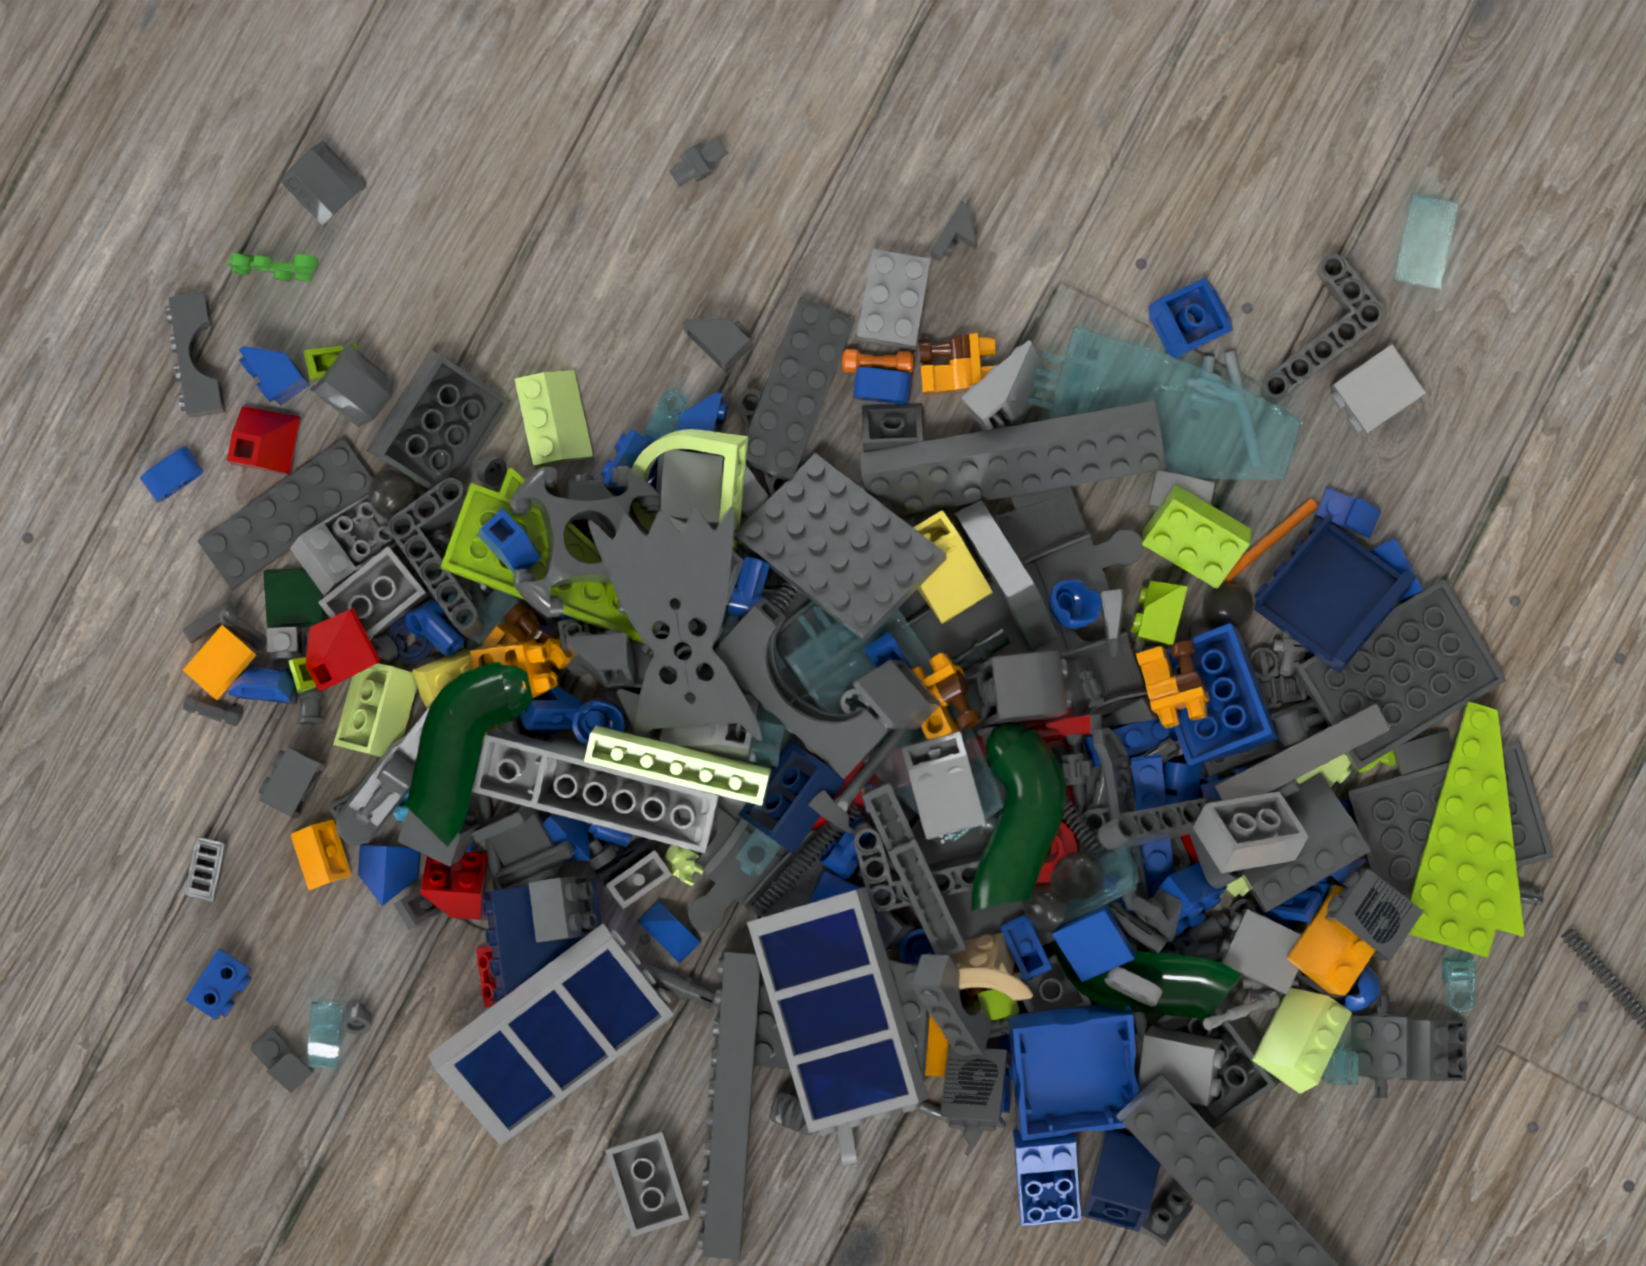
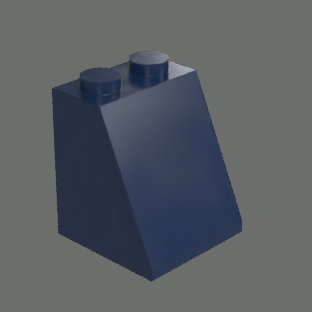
[1081,1129,1160,1232]

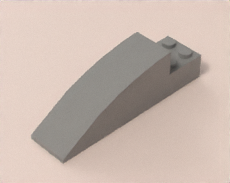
[472,728,719,853]

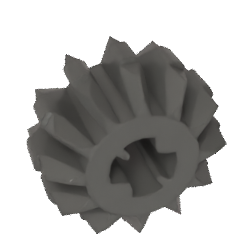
[769,1093,821,1135]

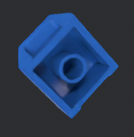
[1148,278,1233,359]
[229,664,298,705]

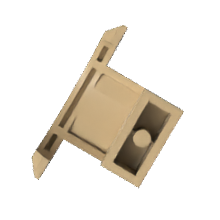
[930,933,1033,1017]

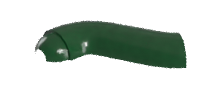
[404,662,533,848]
[971,722,1066,911]
[1051,905,1242,1021]

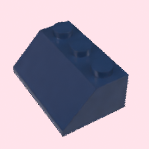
[738,741,846,854]

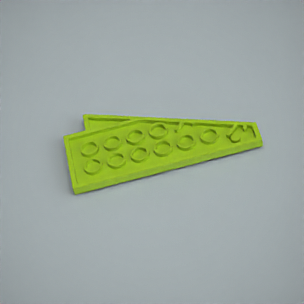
[440,468,657,644]
[1409,702,1524,958]

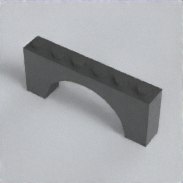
[713,597,890,779]

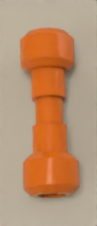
[842,349,914,374]

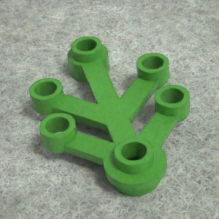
[227,253,318,282]

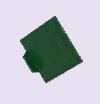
[263,568,326,628]

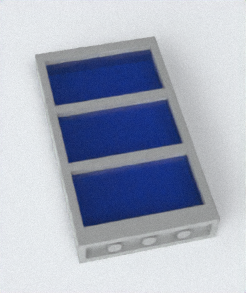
[747,887,929,1136]
[428,923,674,1146]

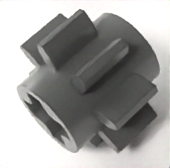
[1059,753,1093,785]

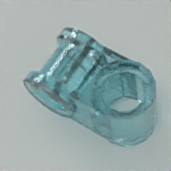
[643,391,687,442]
[1441,956,1476,1014]

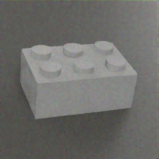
[857,249,931,351]
[318,546,429,640]
[1193,791,1309,873]
[605,1130,691,1237]

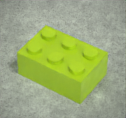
[1142,484,1251,589]

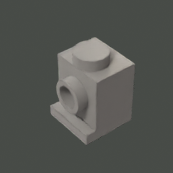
[267,627,301,660]

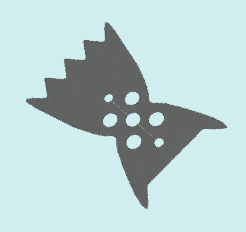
[589,507,762,742]

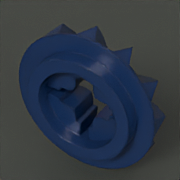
[387,617,433,664]

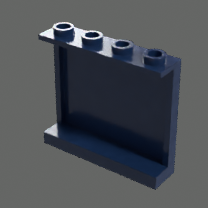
[1254,513,1416,673]
[482,878,611,1008]

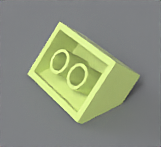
[515,370,594,469]
[333,663,418,758]
[1252,988,1352,1094]

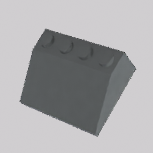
[366,351,511,499]
[1243,774,1371,912]
[1137,995,1281,1129]

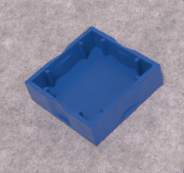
[1008,1004,1139,1141]

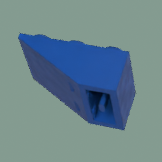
[1013,1129,1081,1226]

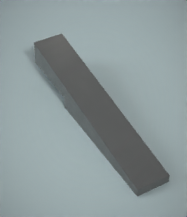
[1215,703,1390,801]
[861,780,966,957]

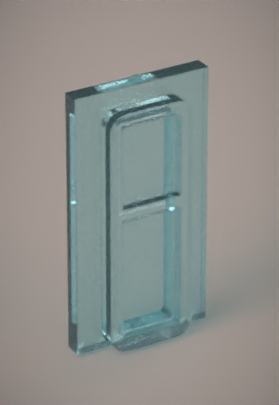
[1394,193,1459,290]
[1055,847,1138,924]

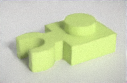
[662,845,704,886]

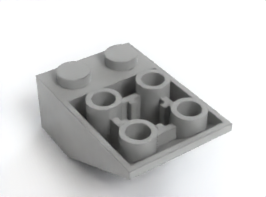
[961,340,1046,431]
[290,494,398,596]
[660,693,759,763]
[902,732,986,839]

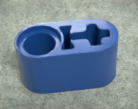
[853,367,912,405]
[140,446,204,503]

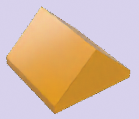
[183,625,256,700]

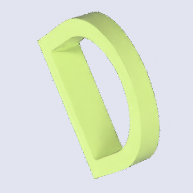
[631,429,748,552]

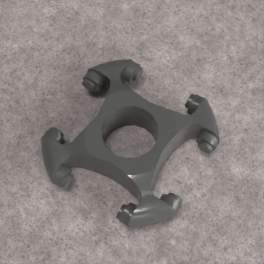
[510,465,661,617]

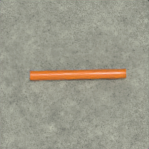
[1225,498,1318,583]

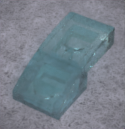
[308,1002,342,1068]

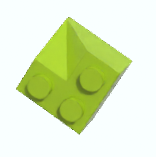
[1130,581,1188,649]

